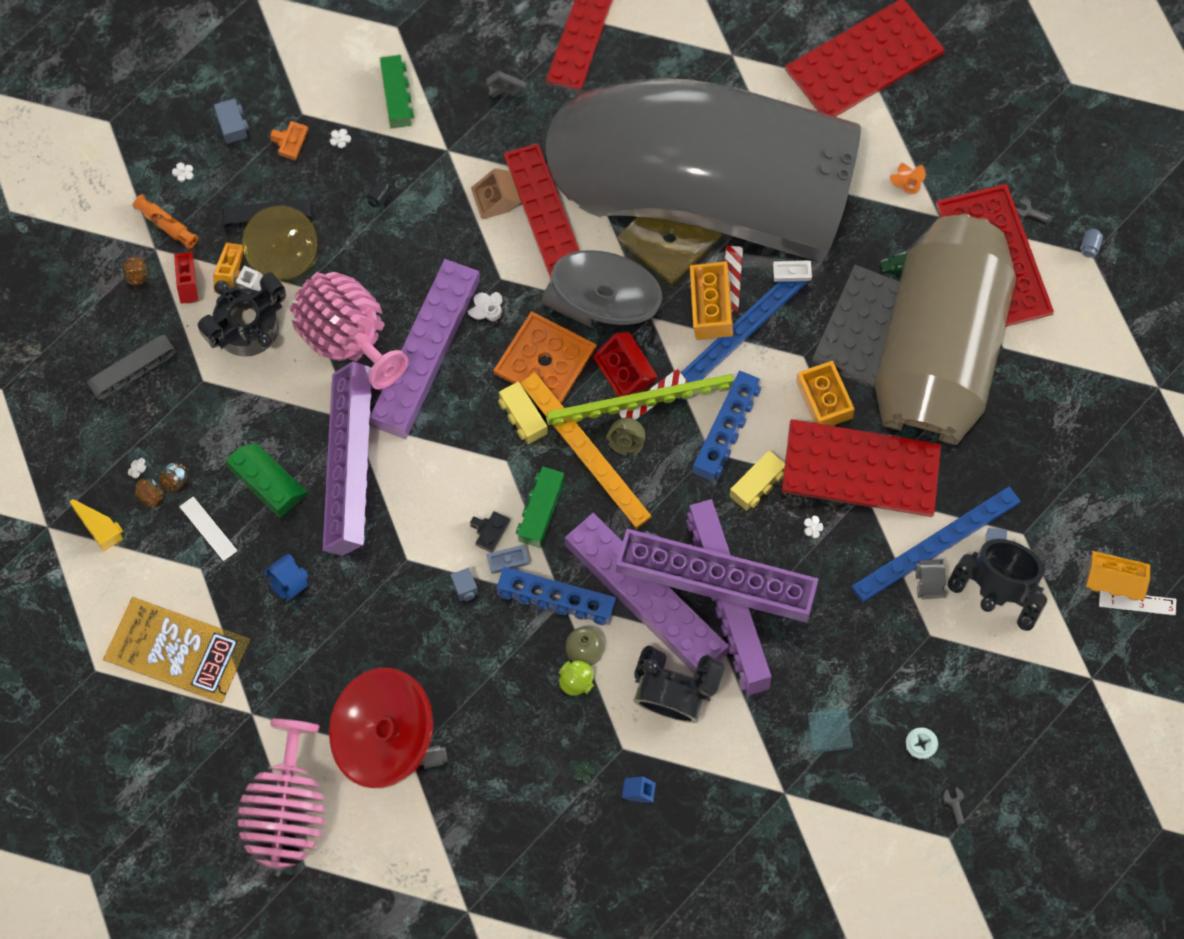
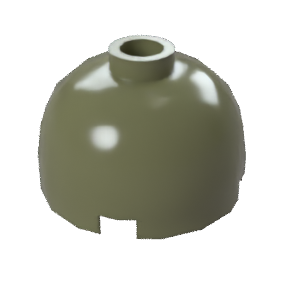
[606,418,646,455]
[565,626,604,666]

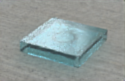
[807,709,853,753]

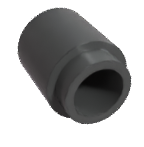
[420,745,448,769]

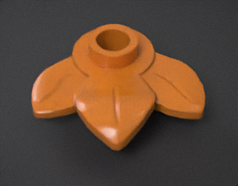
[890,162,926,194]

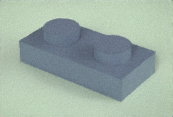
[486,545,529,574]

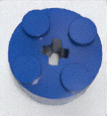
[264,554,308,601]

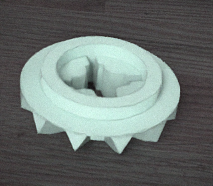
[906,728,938,760]

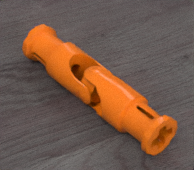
[132,194,198,249]

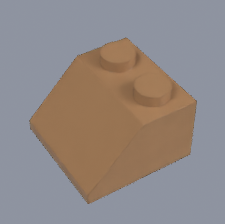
[471,168,521,219]

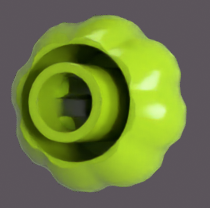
[559,660,594,696]

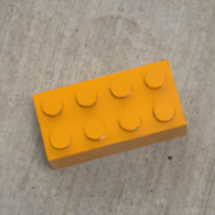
[690,261,733,340]

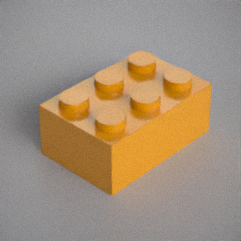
[796,361,855,426]

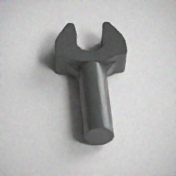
[1016,200,1050,223]
[943,787,965,826]

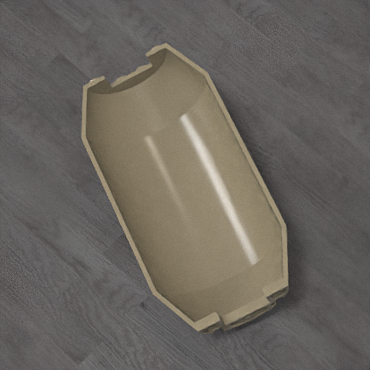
[874,214,1016,445]

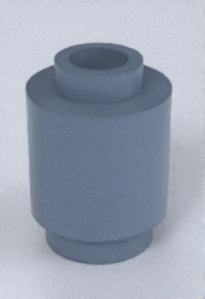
[1080,229,1103,258]

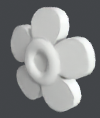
[330,129,351,148]
[172,163,193,182]
[128,458,146,478]
[804,516,823,538]

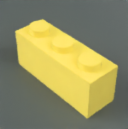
[498,381,548,444]
[730,451,785,511]

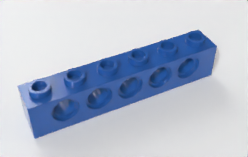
[693,370,762,482]
[497,567,616,625]

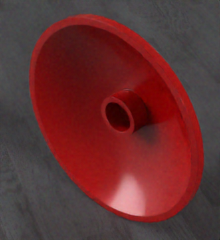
[329,668,433,789]

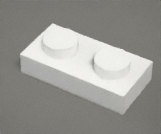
[773,261,812,282]

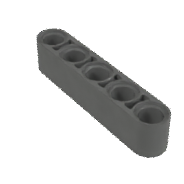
[87,335,176,400]

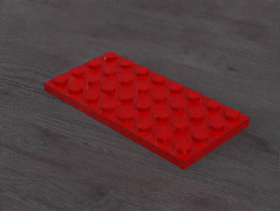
[785,0,945,117]
[936,184,1054,327]
[781,419,941,517]

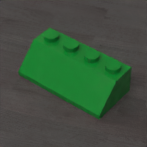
[226,443,308,518]

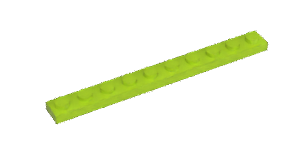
[546,374,734,426]

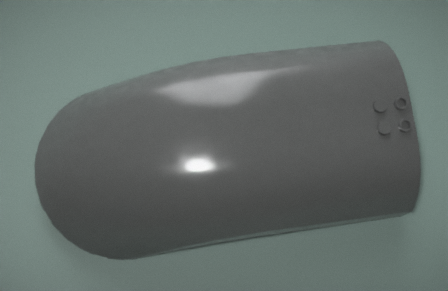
[545,78,861,263]

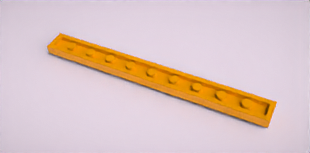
[520,372,652,529]

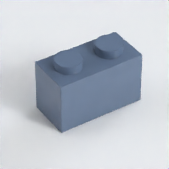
[214,99,249,144]

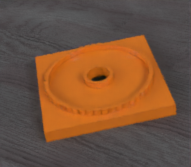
[493,311,597,404]

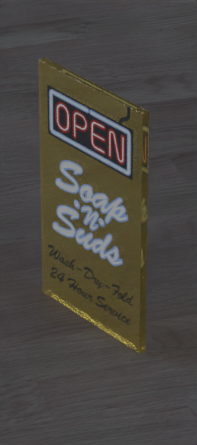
[103,597,250,703]

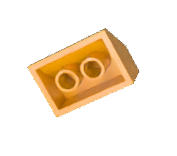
[1086,551,1150,601]

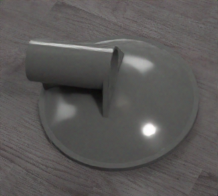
[542,250,662,328]

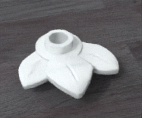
[468,292,503,321]

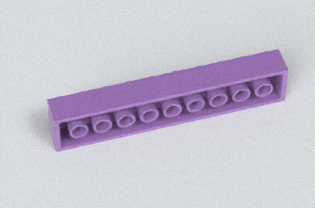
[370,259,480,439]
[323,361,372,556]
[686,499,771,696]
[565,513,729,674]
[616,529,818,623]

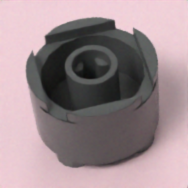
[915,559,946,600]

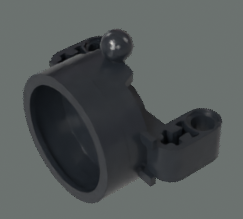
[198,272,286,357]
[947,539,1047,631]
[633,645,725,723]

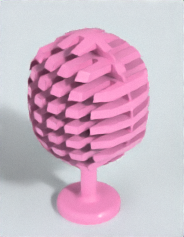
[289,272,408,389]
[237,719,326,869]

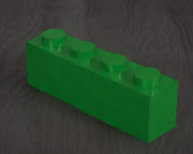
[379,54,414,129]
[516,466,565,548]

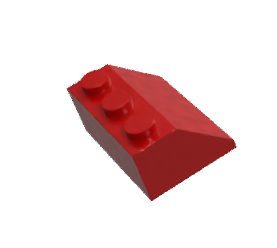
[593,333,658,397]

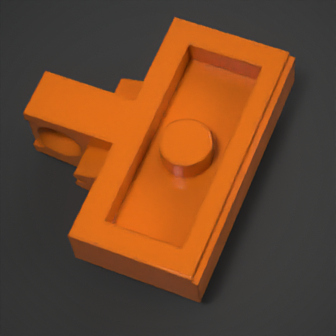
[270,121,308,160]

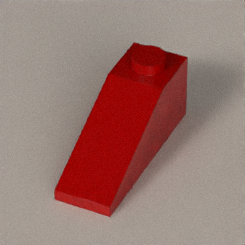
[174,252,199,304]

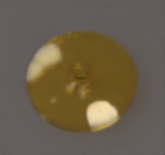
[243,206,317,280]

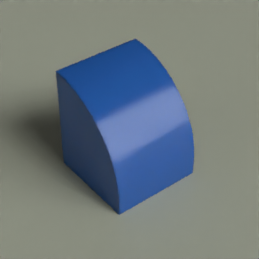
[622,777,656,802]

